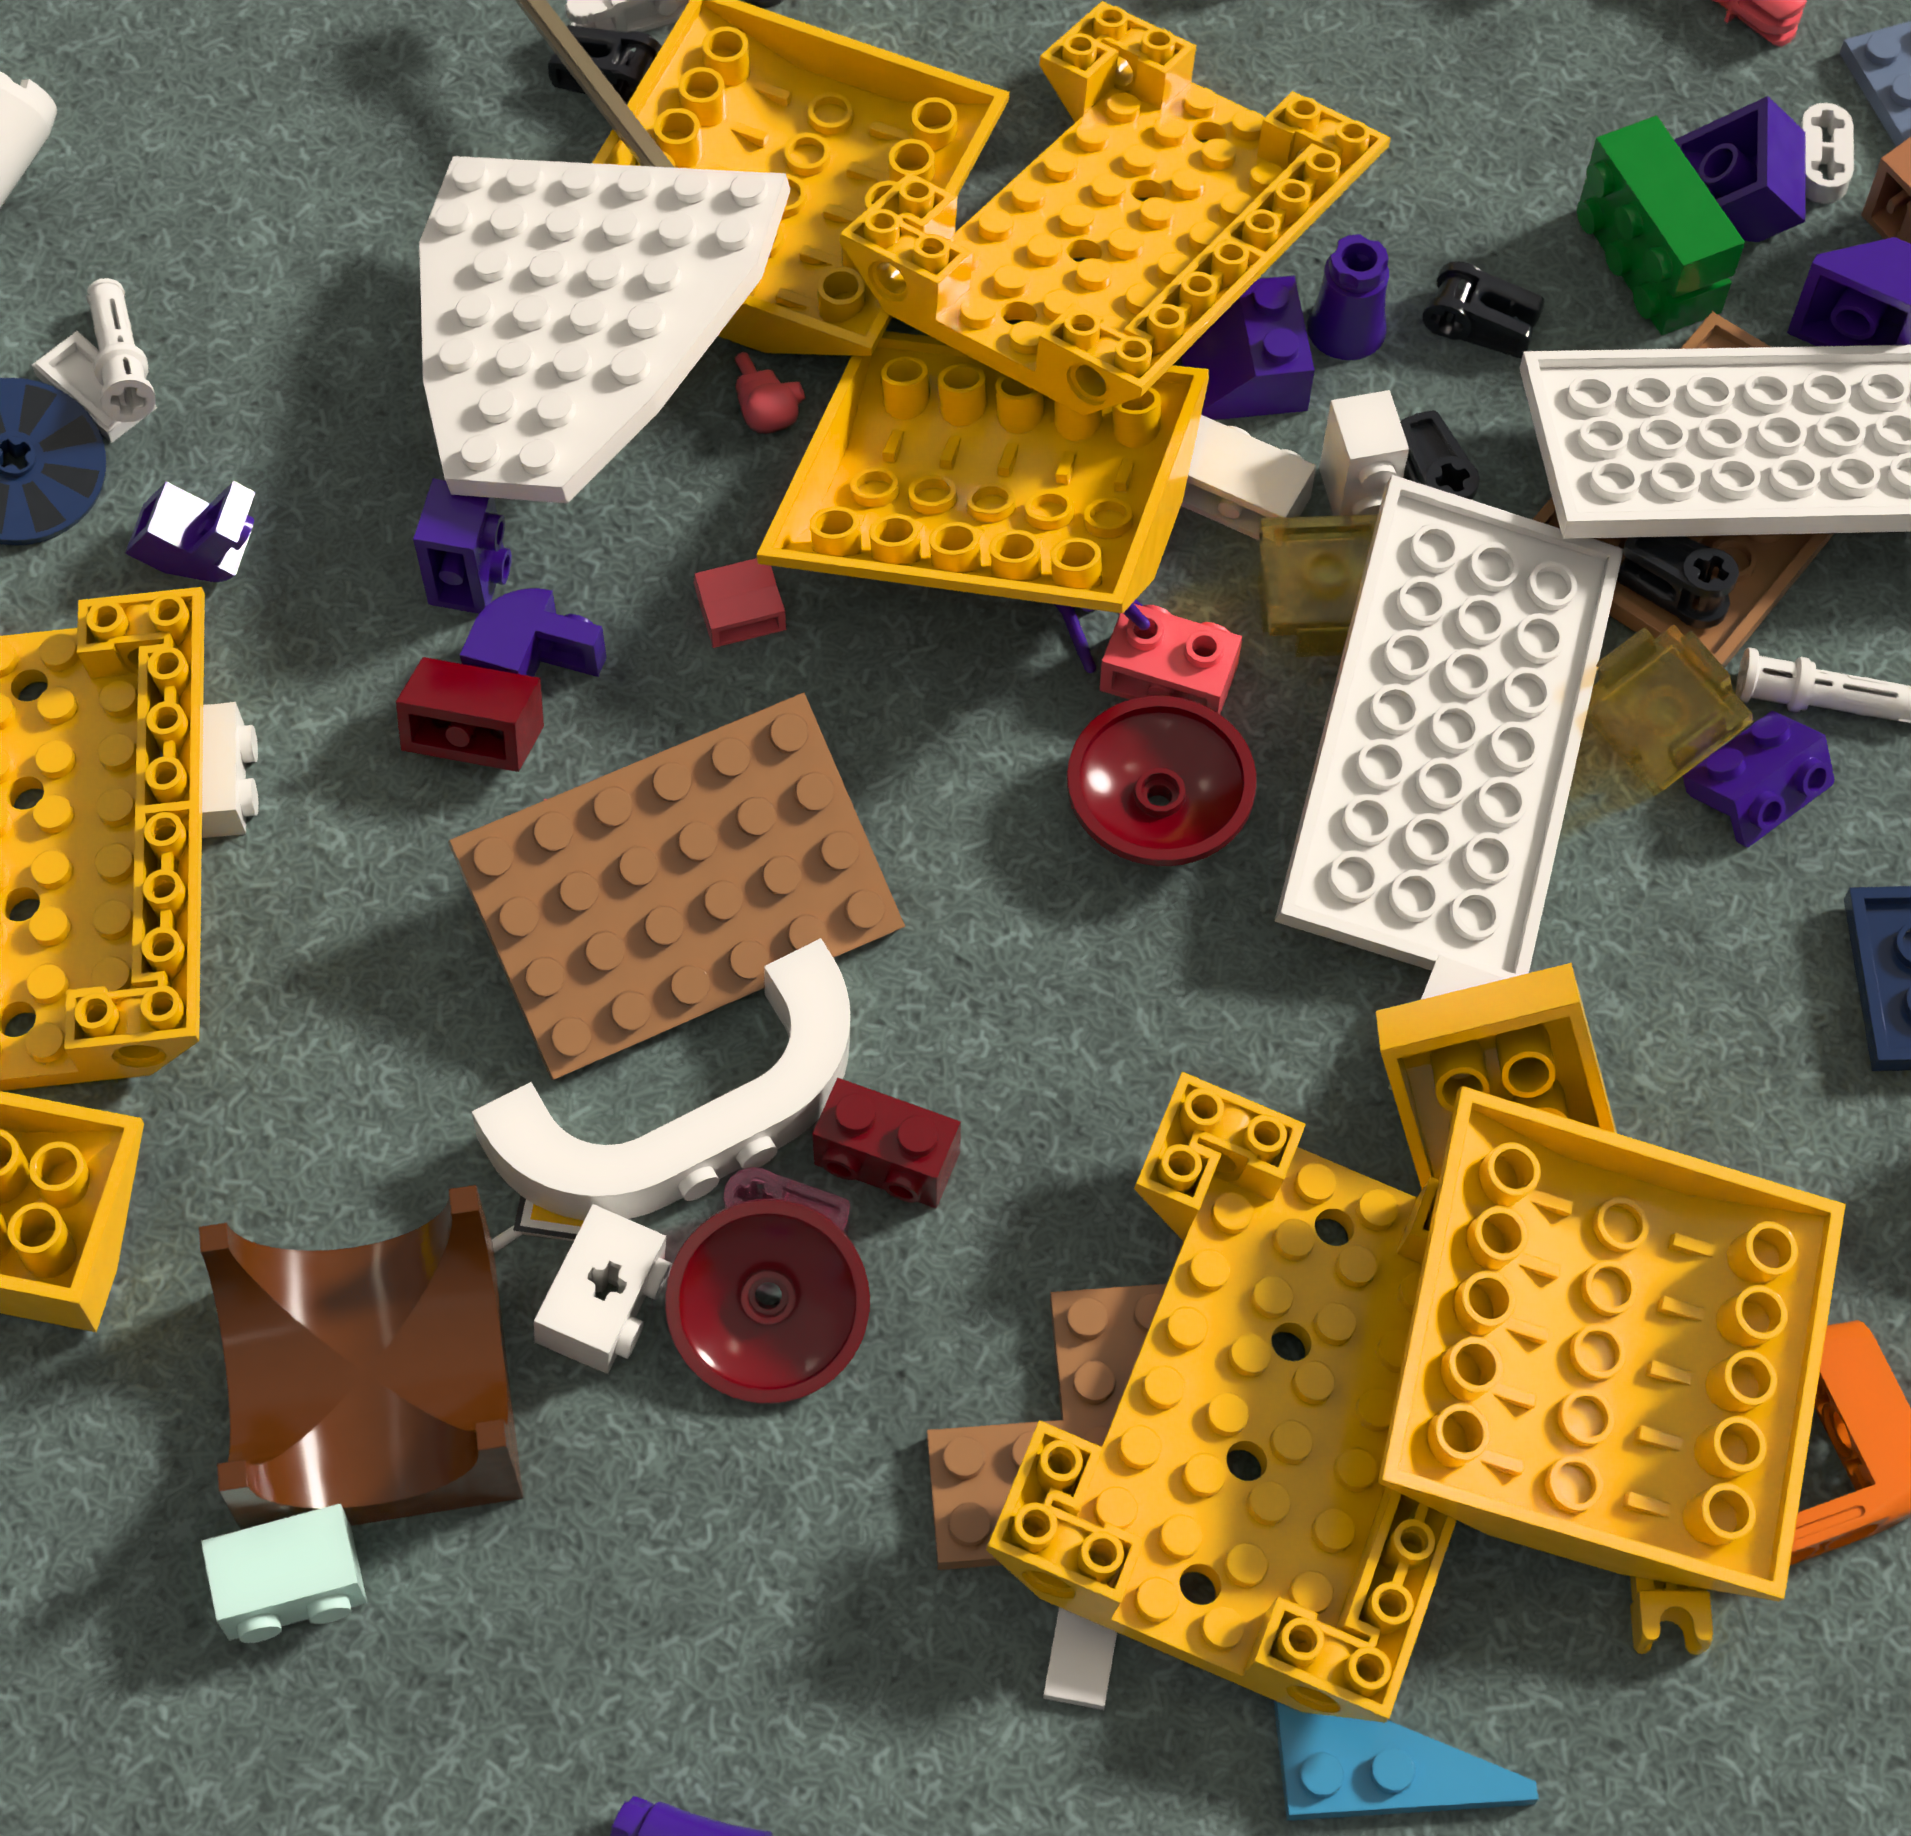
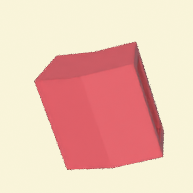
[694,558,786,648]

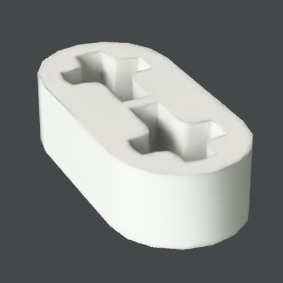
[1800,103,1854,204]

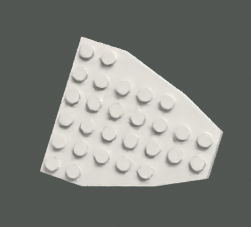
[419,156,790,503]

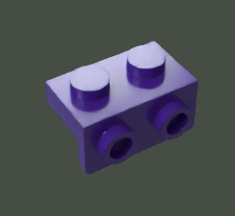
[1682,710,1835,847]

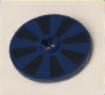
[0,378,106,545]

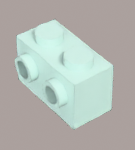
[201,1504,367,1643]

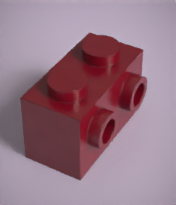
[396,657,544,772]
[812,1077,961,1209]

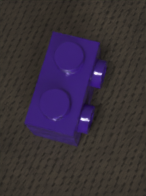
[413,478,511,614]

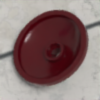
[1067,696,1257,866]
[665,1199,870,1403]

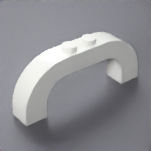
[472,938,850,1220]

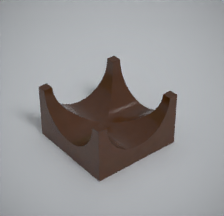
[199,1185,523,1530]

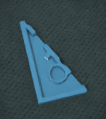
[1274,1700,1539,1821]

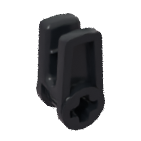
[548,25,662,105]
[1422,261,1545,359]
[1400,410,1480,500]
[1617,536,1739,628]

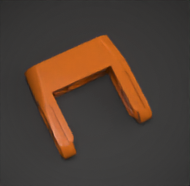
[1790,1320,1911,1566]

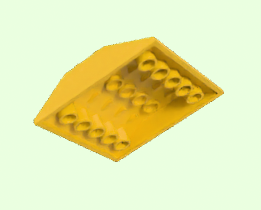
[592,0,1009,356]
[756,331,1209,613]
[1378,1086,1846,1601]

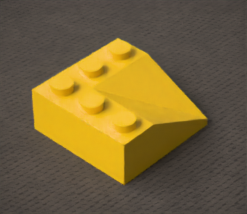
[1376,963,1617,1189]
[0,1091,144,1332]

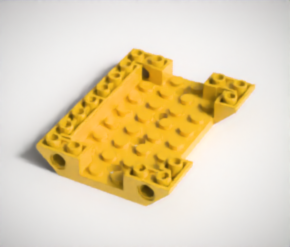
[840,1,1391,416]
[0,587,205,1091]
[986,1072,1457,1723]

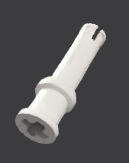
[87,278,155,422]
[1735,647,1911,723]

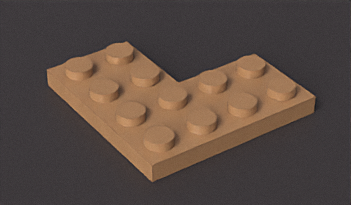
[927,1284,1166,1570]

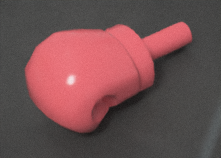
[735,352,805,433]

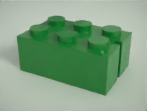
[1577,115,1745,336]

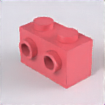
[1099,603,1242,714]

